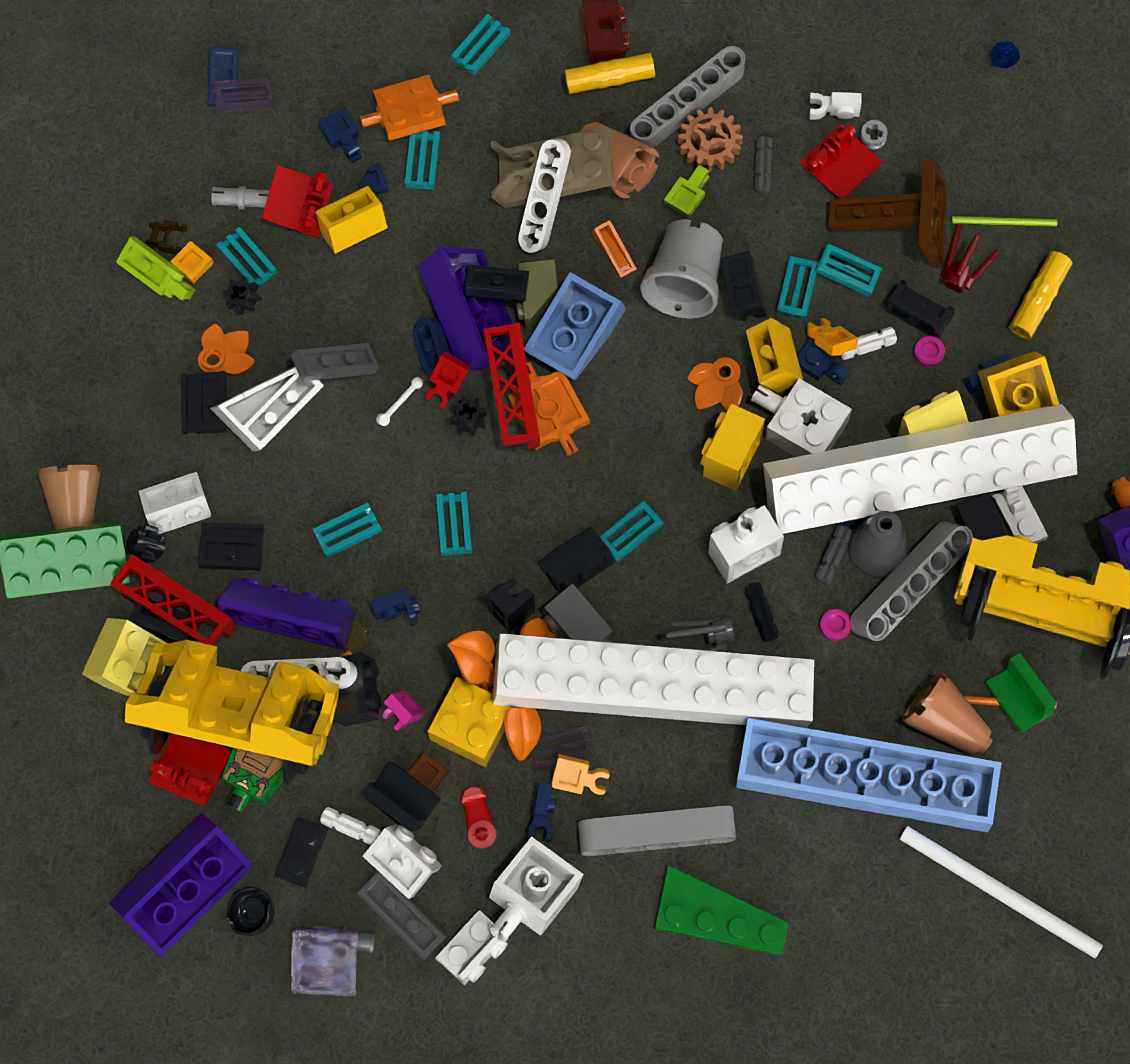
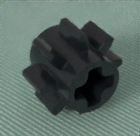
[222,276,262,315]
[449,397,487,436]
[127,524,166,563]

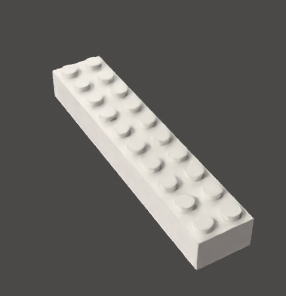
[763,404,1077,534]
[493,634,814,728]

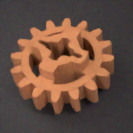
[678,107,743,172]

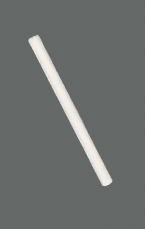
[900,826,1103,959]

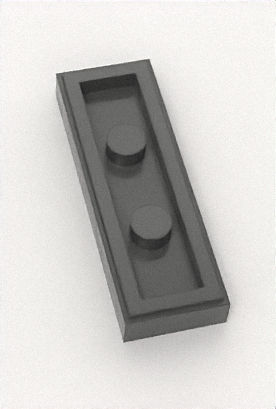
[291,343,380,381]
[356,871,447,961]

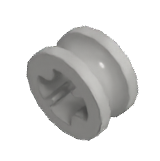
[860,120,888,150]

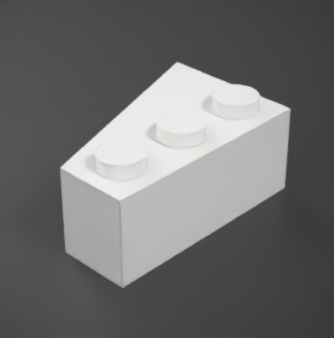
[210,366,324,451]

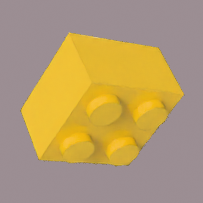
[978,351,1059,418]
[700,404,765,491]
[428,677,514,768]

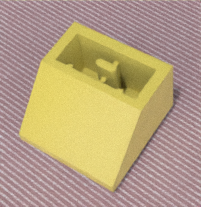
[897,390,969,437]
[82,618,168,696]

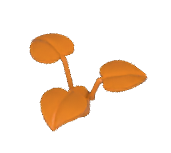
[447,618,555,761]

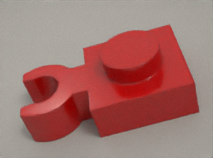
[425,351,471,409]

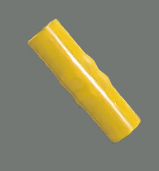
[564,53,655,95]
[1009,251,1073,340]

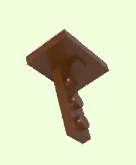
[829,160,947,267]

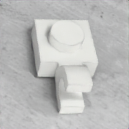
[809,92,861,120]

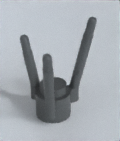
[665,618,735,652]

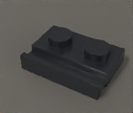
[182,371,227,434]
[198,522,265,571]

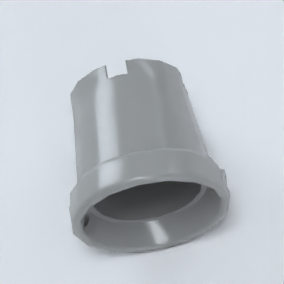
[640,219,723,319]

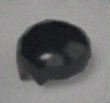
[226,887,275,937]

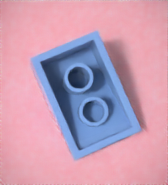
[524,272,626,380]

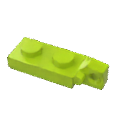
[116,236,196,301]

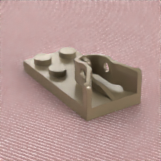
[491,126,613,208]

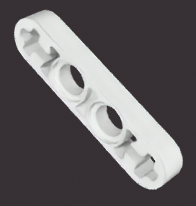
[518,138,571,253]
[241,657,357,689]

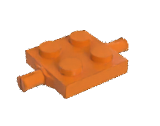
[360,75,459,141]
[508,362,590,456]

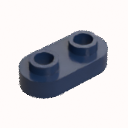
[413,317,450,374]

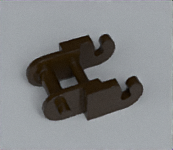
[145,220,188,254]

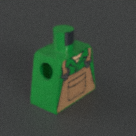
[222,748,284,814]

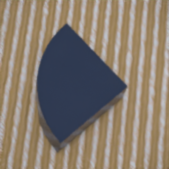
[359,163,389,196]

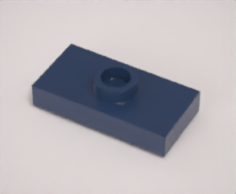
[208,47,239,107]

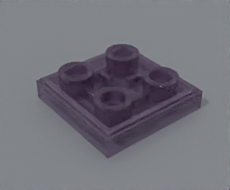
[291,927,358,996]

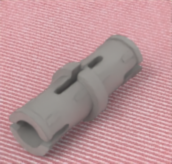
[211,186,270,210]

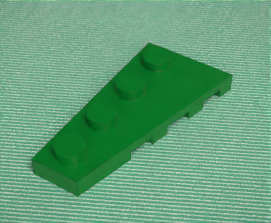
[655,866,788,956]

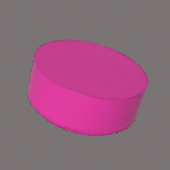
[914,336,945,368]
[820,609,851,642]

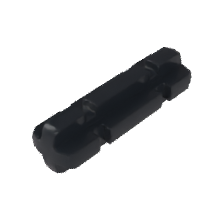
[745,582,779,642]

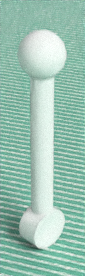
[376,377,423,426]

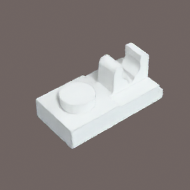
[992,486,1048,544]

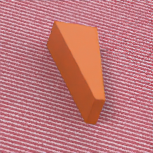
[591,220,637,278]

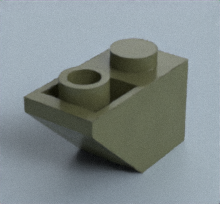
[517,259,558,330]

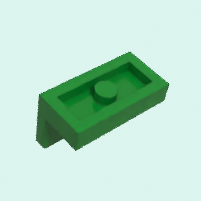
[986,653,1056,732]

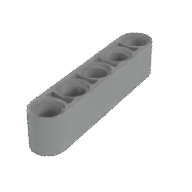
[630,46,745,148]
[850,521,973,641]
[578,806,737,856]

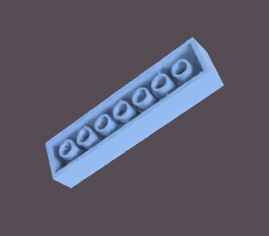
[736,718,1002,833]

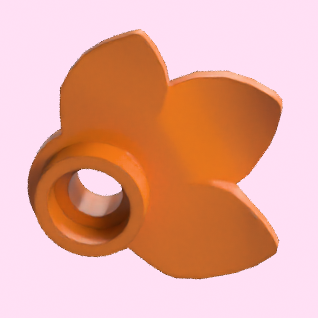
[198,324,255,375]
[687,357,743,411]

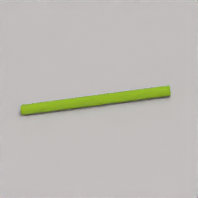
[952,216,1057,227]

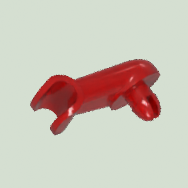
[460,787,496,848]

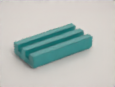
[451,14,511,76]
[405,131,440,190]
[216,227,277,286]
[815,243,882,296]
[777,256,819,320]
[436,492,472,556]
[599,500,664,563]
[313,503,382,558]

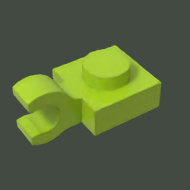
[664,165,709,219]

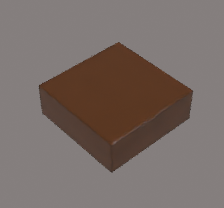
[408,752,449,792]

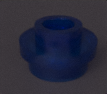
[990,41,1020,68]

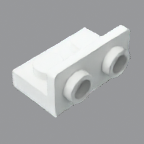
[138,472,211,534]
[363,824,442,899]
[435,910,508,985]

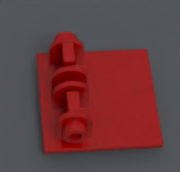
[799,124,883,199]
[261,165,334,238]
[148,733,232,807]

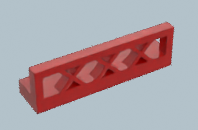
[483,323,540,449]
[110,554,236,646]

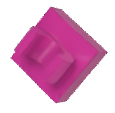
[383,690,426,730]

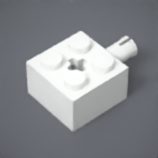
[751,378,852,457]
[708,505,784,584]
[489,837,583,942]

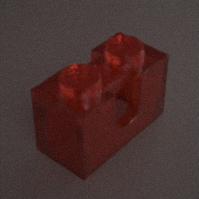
[582,0,630,65]

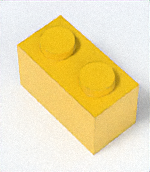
[315,186,387,254]
[746,318,803,393]

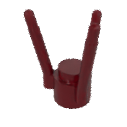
[940,223,1000,293]

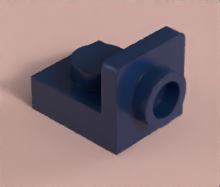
[371,588,421,626]

